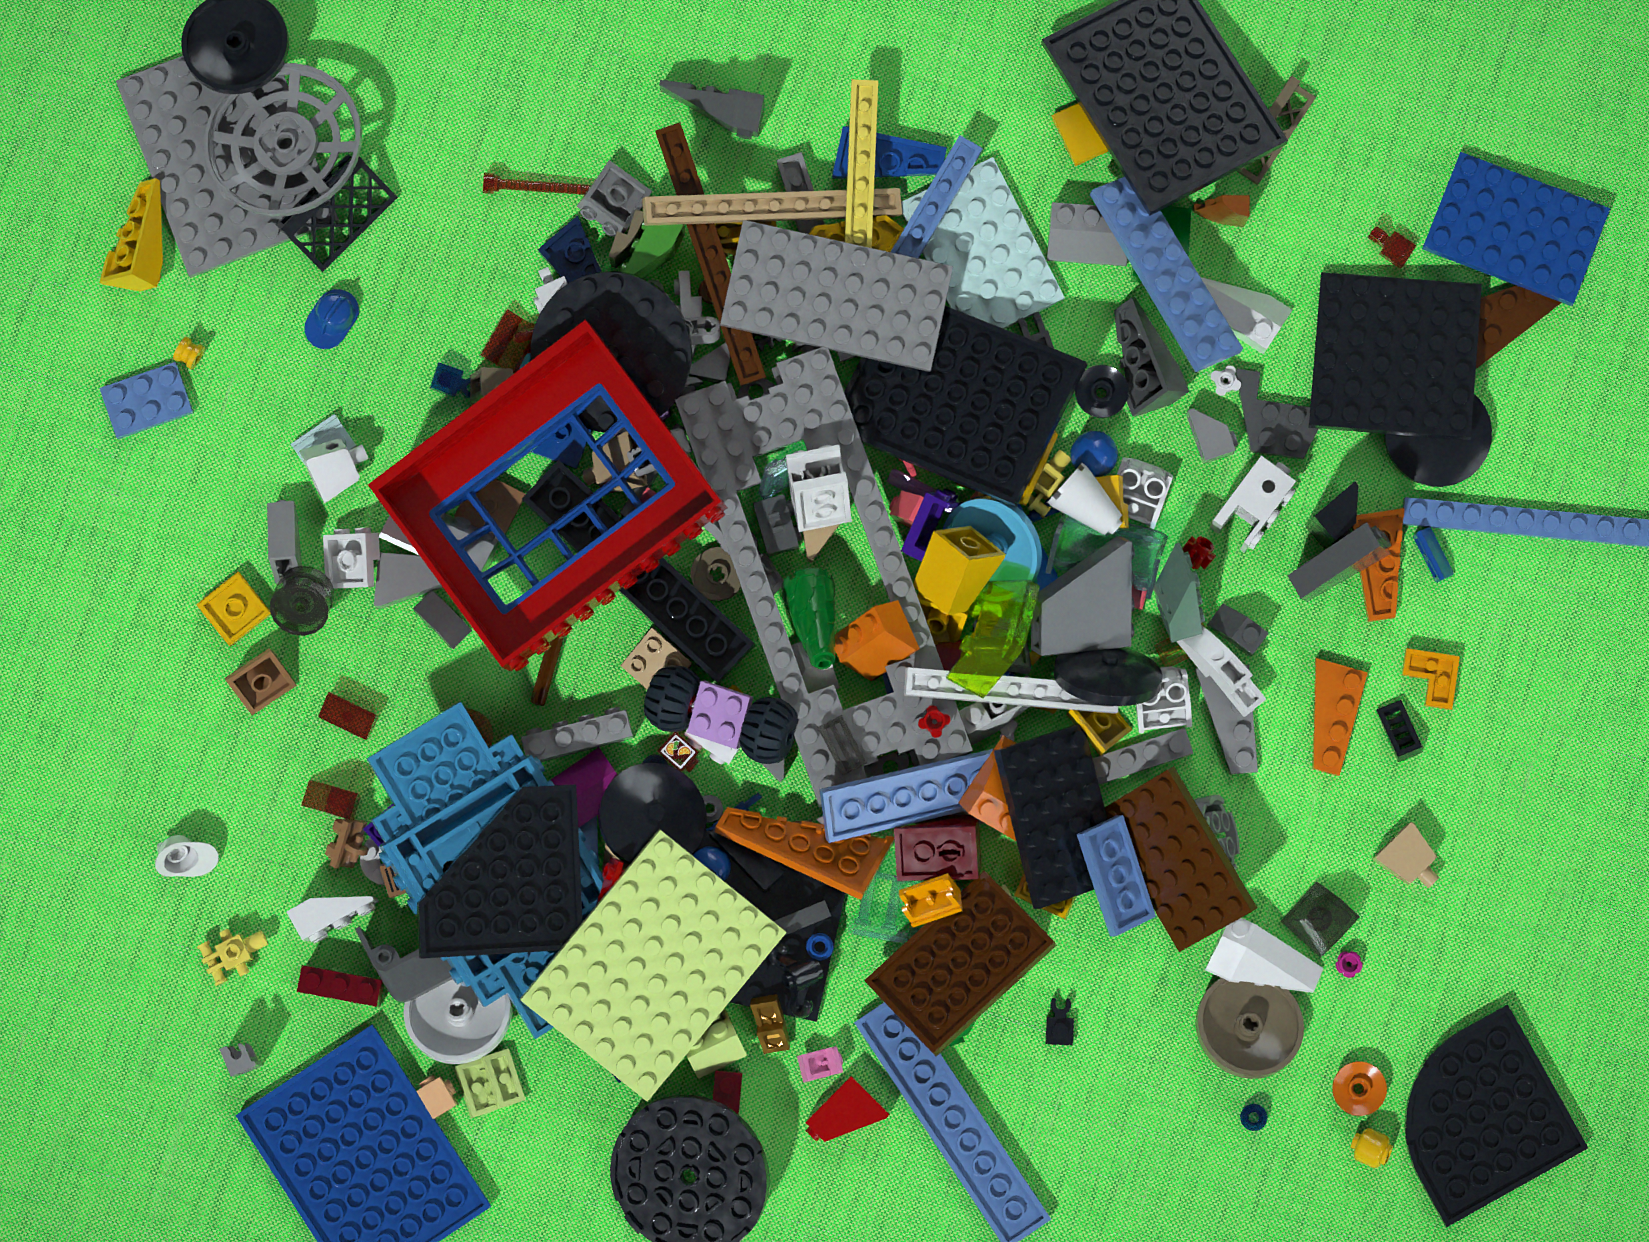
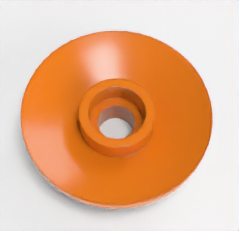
[1332,1061,1387,1116]

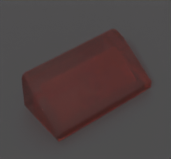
[318,692,378,740]

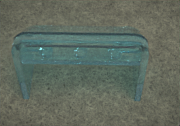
[1045,513,1168,599]

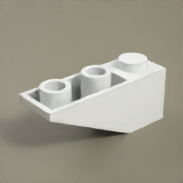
[959,675,1030,746]

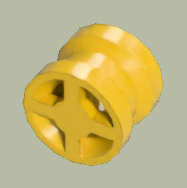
[173,336,205,370]

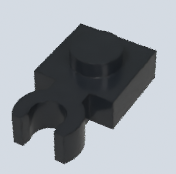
[1045,998,1074,1046]

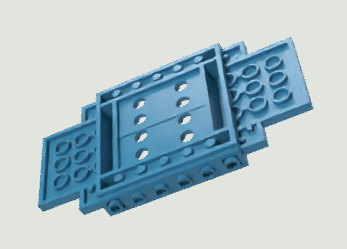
[366,702,604,1039]

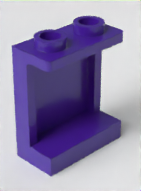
[901,488,964,562]

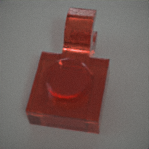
[1367,226,1417,269]

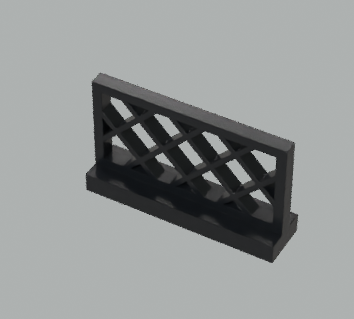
[276,152,398,272]

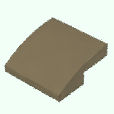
[609,209,644,268]

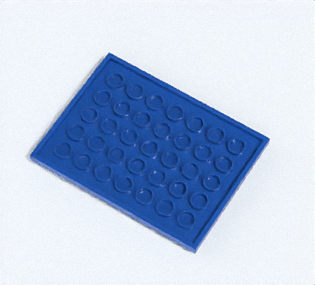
[235,1024,492,1242]

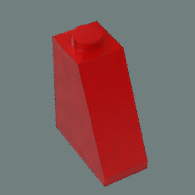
[805,1076,890,1142]

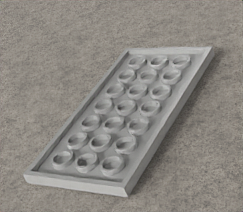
[720,220,953,372]

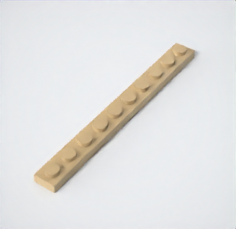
[642,188,902,226]

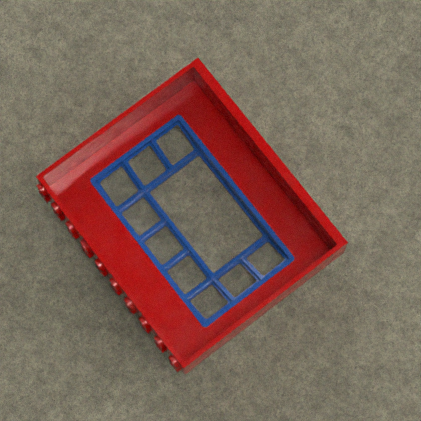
[368,320,728,672]

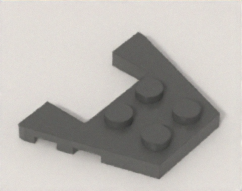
[1235,369,1318,460]

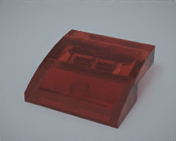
[479,309,535,374]

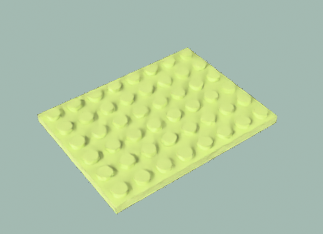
[520,829,786,1102]

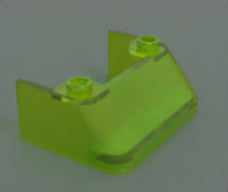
[946,580,1040,699]

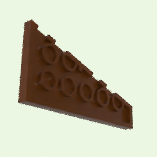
[1476,285,1562,369]

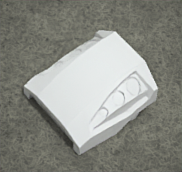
[1117,457,1173,529]
[1136,666,1192,733]

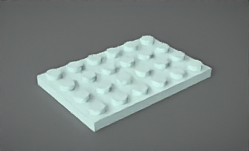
[901,157,1065,329]

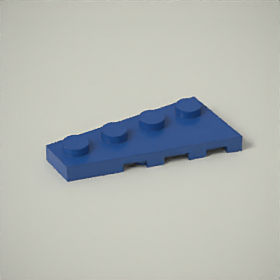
[832,126,947,179]

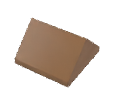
[224,648,297,715]

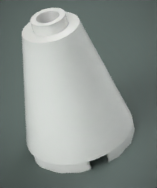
[1047,463,1123,535]

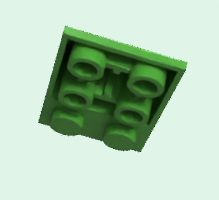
[619,222,686,279]

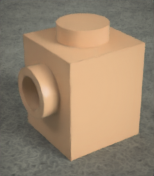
[416,1075,458,1119]

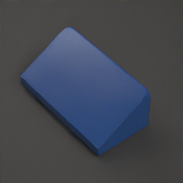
[1413,527,1454,583]

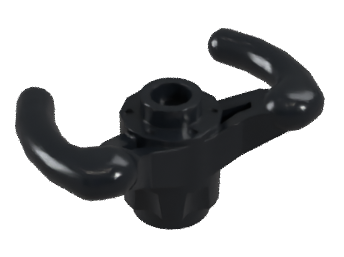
[768,942,823,1018]

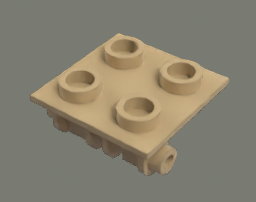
[620,627,692,689]

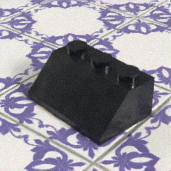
[1305,482,1359,550]

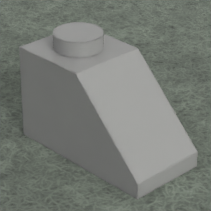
[1186,409,1238,464]

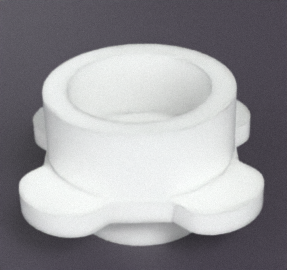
[1211,365,1241,396]

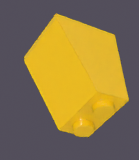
[913,526,1006,615]

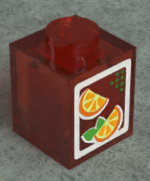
[657,732,700,773]

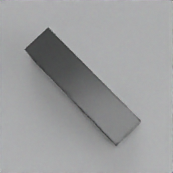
[774,900,831,936]

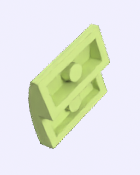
[454,1048,526,1118]

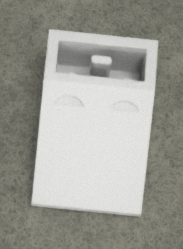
[287,896,379,943]

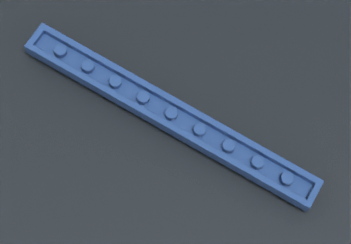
[1402,497,1649,548]

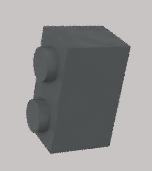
[753,494,802,557]

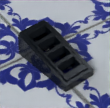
[1376,700,1423,762]

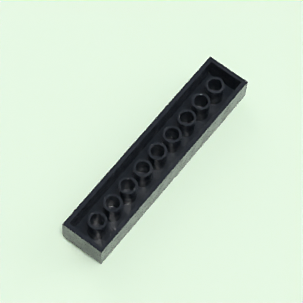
[522,460,755,685]

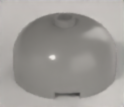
[1194,795,1240,870]

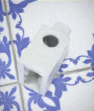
[299,439,369,503]

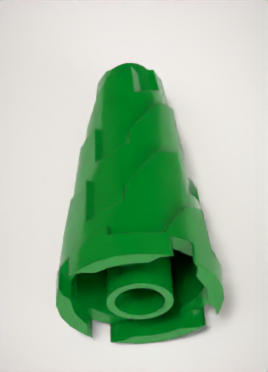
[781,568,836,669]

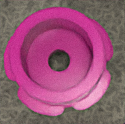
[1336,951,1362,978]

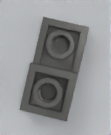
[412,590,472,649]

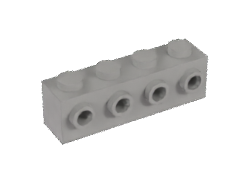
[521,707,634,762]

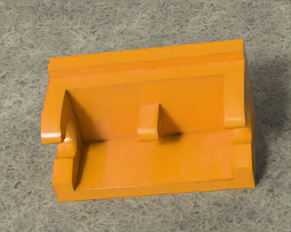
[899,873,962,928]

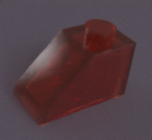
[301,780,361,820]

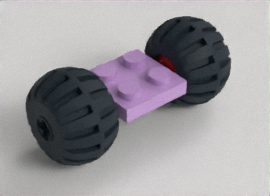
[644,665,798,764]

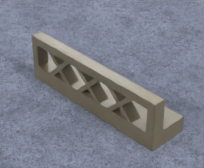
[1237,76,1316,185]

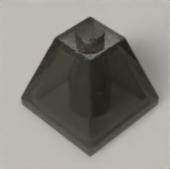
[1280,881,1360,958]

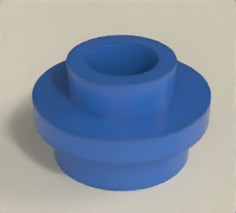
[806,933,833,960]

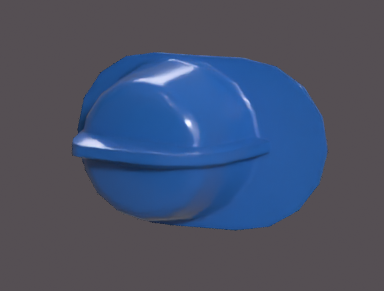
[305,289,359,349]

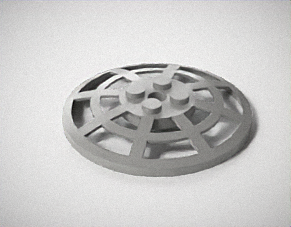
[204,63,362,216]

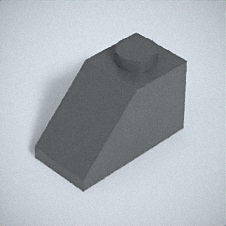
[1207,604,1269,657]

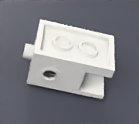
[786,445,852,532]
[1210,456,1296,553]

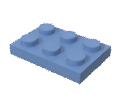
[100,362,194,439]

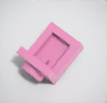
[797,1046,843,1083]

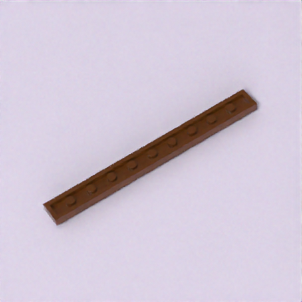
[655,122,766,386]

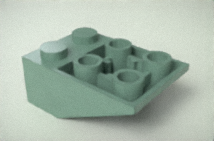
[1154,543,1205,643]

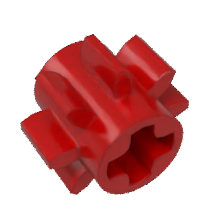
[1182,536,1216,569]

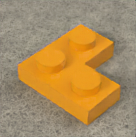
[1401,648,1460,710]

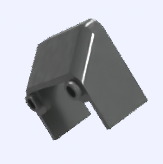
[355,926,452,1003]

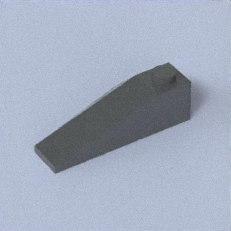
[659,80,765,139]
[1114,297,1189,417]

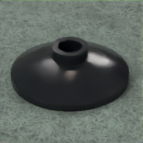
[1075,365,1129,418]

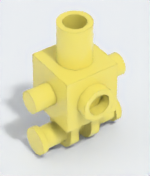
[1027,450,1071,518]
[197,928,269,986]

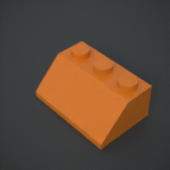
[834,600,920,681]

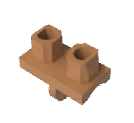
[325,819,369,868]

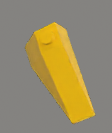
[99,178,163,291]

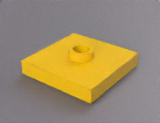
[196,571,273,647]

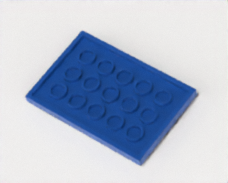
[1422,152,1610,306]

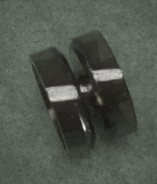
[270,566,334,636]

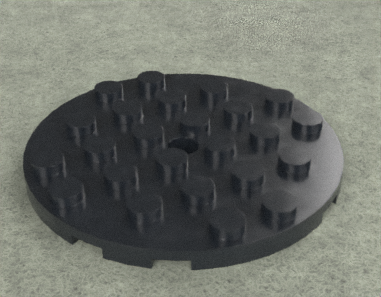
[531,271,692,433]
[610,1095,770,1242]

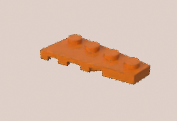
[1352,508,1404,622]
[1312,658,1368,776]

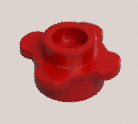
[918,705,951,738]

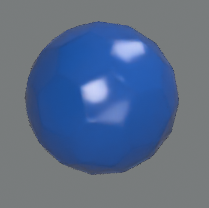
[1070,431,1118,477]

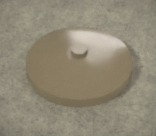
[1195,978,1304,1079]

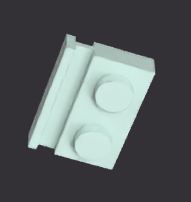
[290,414,357,466]

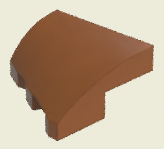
[1193,195,1250,227]

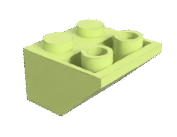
[686,1008,747,1079]

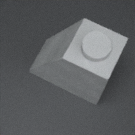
[267,500,303,586]
[374,552,442,609]

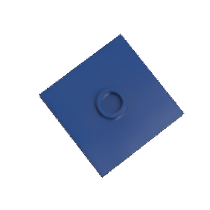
[531,422,592,469]

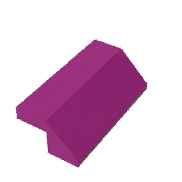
[550,747,618,827]

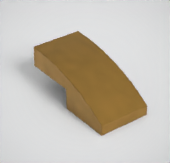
[750,994,790,1054]

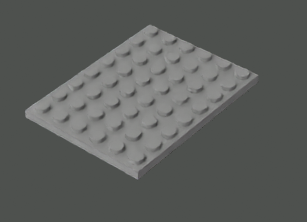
[116,56,340,278]

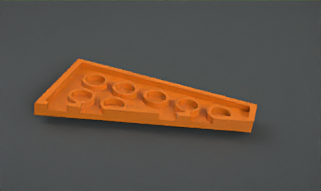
[714,807,894,900]

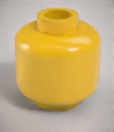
[1350,1128,1393,1168]

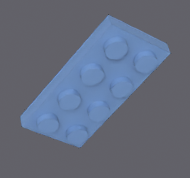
[1077,815,1156,936]

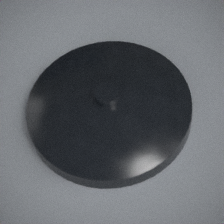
[181,0,289,94]
[1384,394,1492,487]
[1054,647,1163,706]
[598,763,707,865]

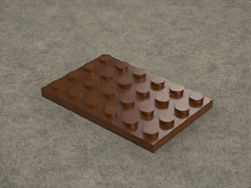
[1105,766,1258,952]
[864,870,1057,1057]

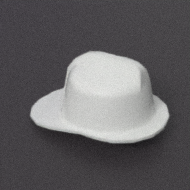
[155,835,218,877]

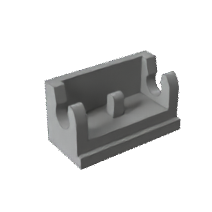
[219,1043,263,1077]

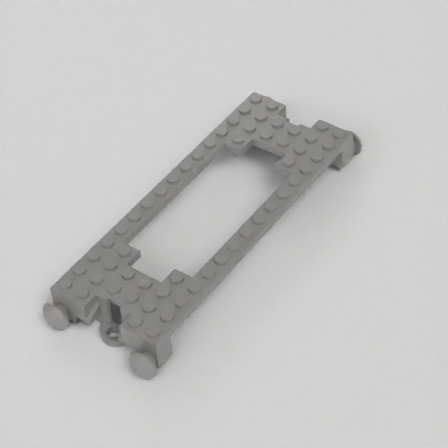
[675,342,973,824]

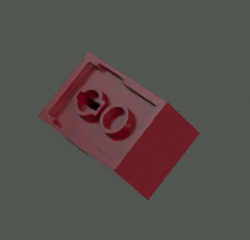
[894,815,981,881]

